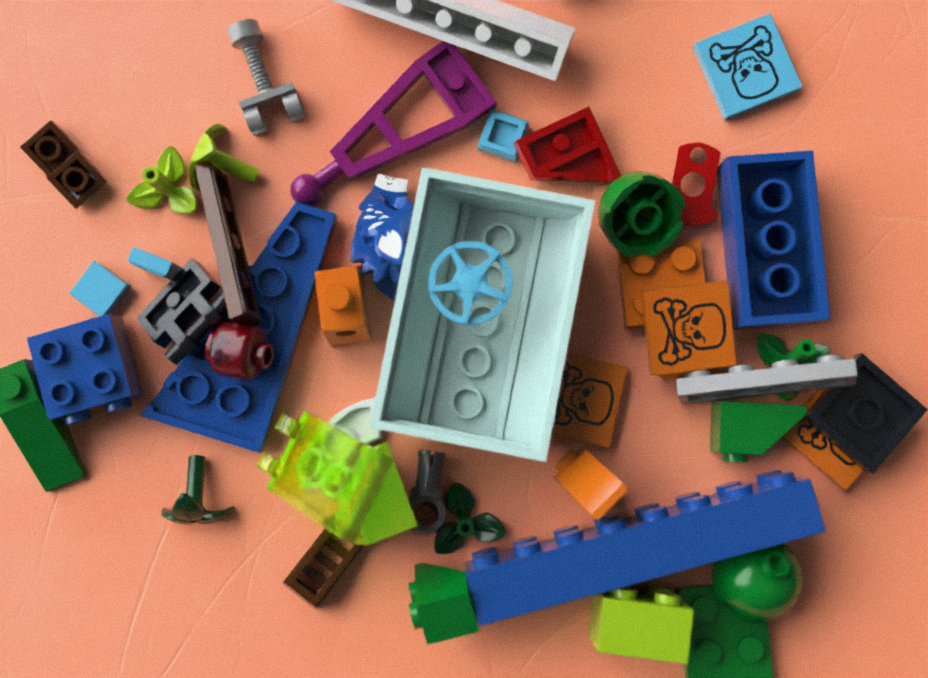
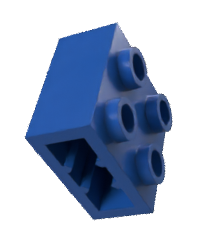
[27,314,144,426]

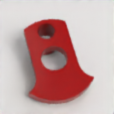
[672,142,721,226]

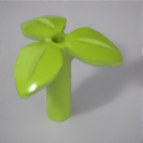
[188,123,260,191]
[126,146,198,215]

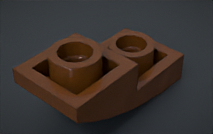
[20,120,108,209]

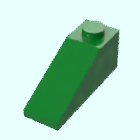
[0,359,87,492]

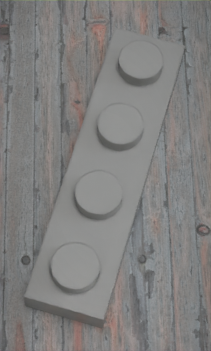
[676,354,857,404]

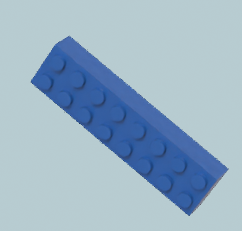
[465,470,826,626]

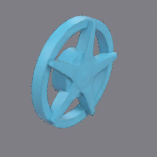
[428,241,512,325]

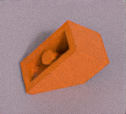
[553,449,629,521]

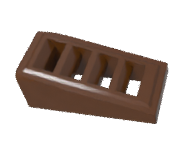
[282,514,365,609]

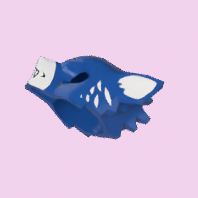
[350,173,414,301]

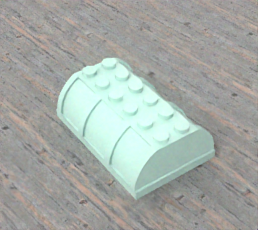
[370,167,595,462]

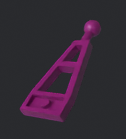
[290,41,497,206]

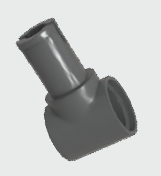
[408,450,446,536]

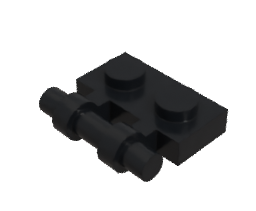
[136,258,228,365]

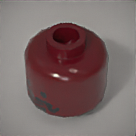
[205,322,274,381]

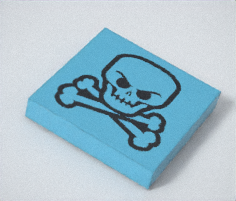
[693,13,802,121]

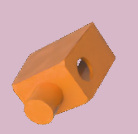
[315,264,372,347]

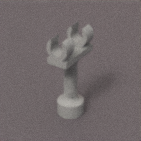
[227,19,306,136]

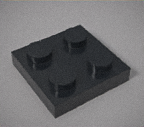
[803,353,928,474]

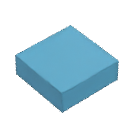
[477,109,529,163]
[128,247,182,280]
[69,260,131,316]

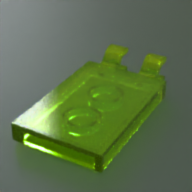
[256,411,394,543]

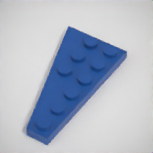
[140,202,337,453]

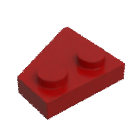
[513,106,621,183]

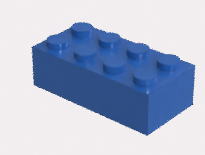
[717,150,830,330]

